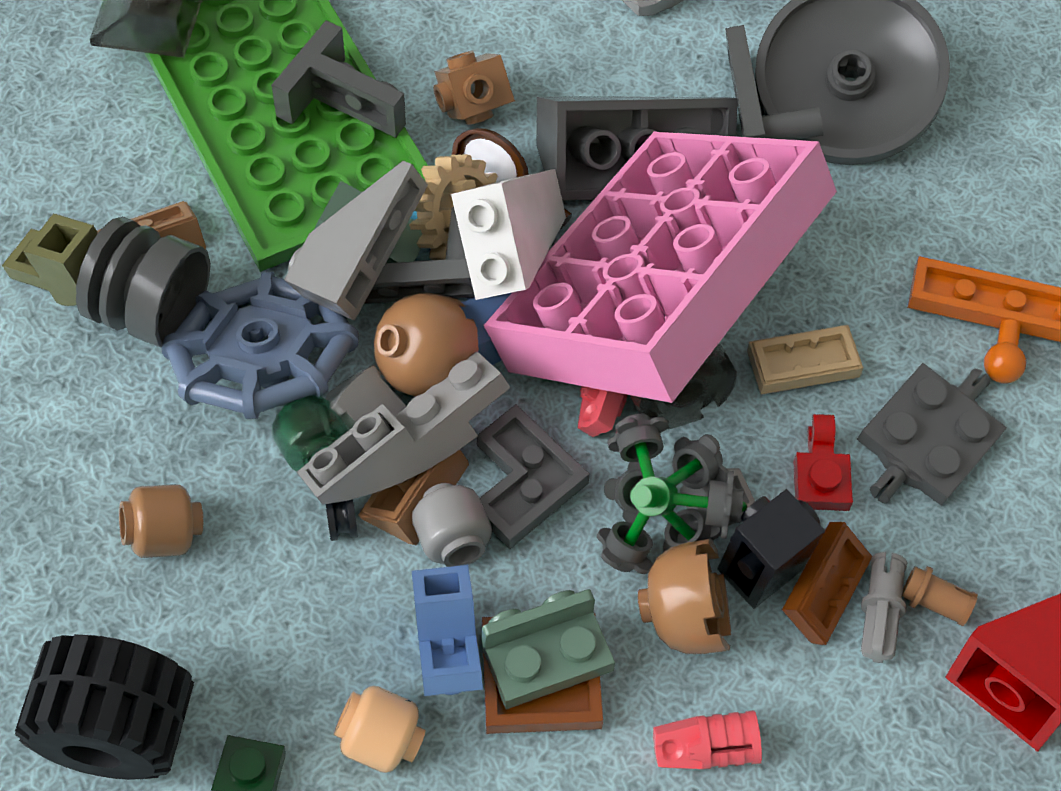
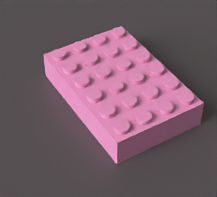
[483,132,837,403]

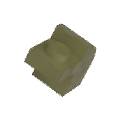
[2,213,98,306]

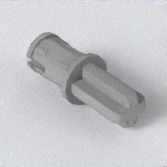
[861,552,907,663]

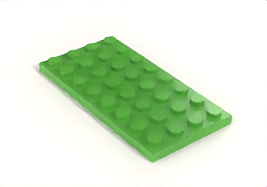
[117,0,428,272]

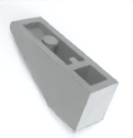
[284,161,428,321]

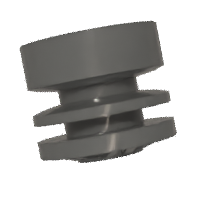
[76,216,211,348]

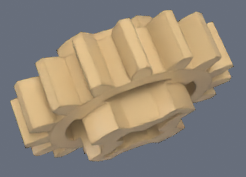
[409,154,498,260]

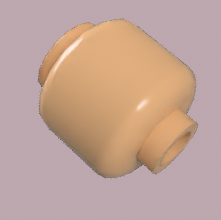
[334,685,426,773]

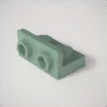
[482,589,615,709]

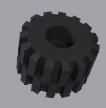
[15,634,194,780]

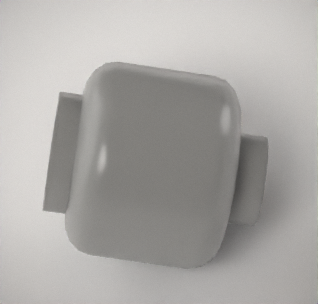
[412,483,492,567]

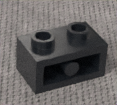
[717,489,826,609]

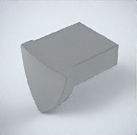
[325,365,407,429]

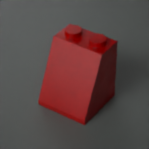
[945,593,1061,752]

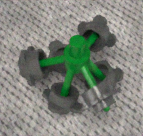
[597,414,747,574]

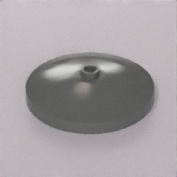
[755,0,950,165]

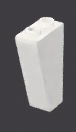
[451,169,566,300]

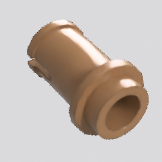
[902,566,978,626]

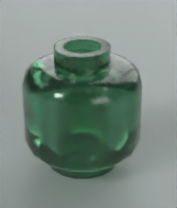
[272,395,349,472]

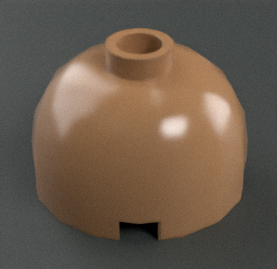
[374,293,479,397]
[638,539,731,654]

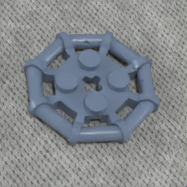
[162,272,359,419]

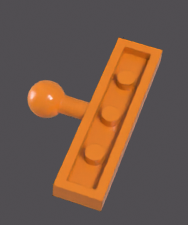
[907,256,1061,384]

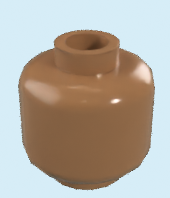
[119,484,203,558]

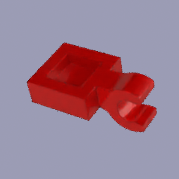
[793,414,853,511]

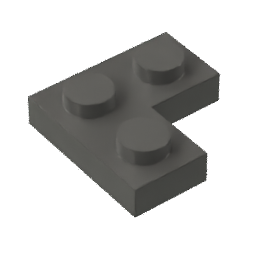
[477,404,590,549]

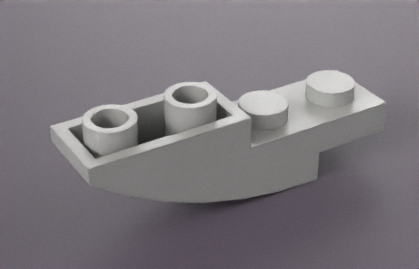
[297,351,511,505]

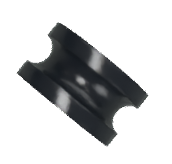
[326,499,358,541]

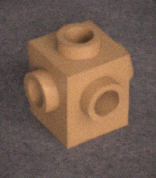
[433,51,515,125]

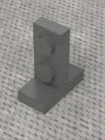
[271,20,406,138]

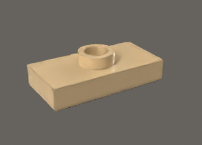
[747,325,863,395]

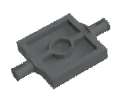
[857,363,1007,506]

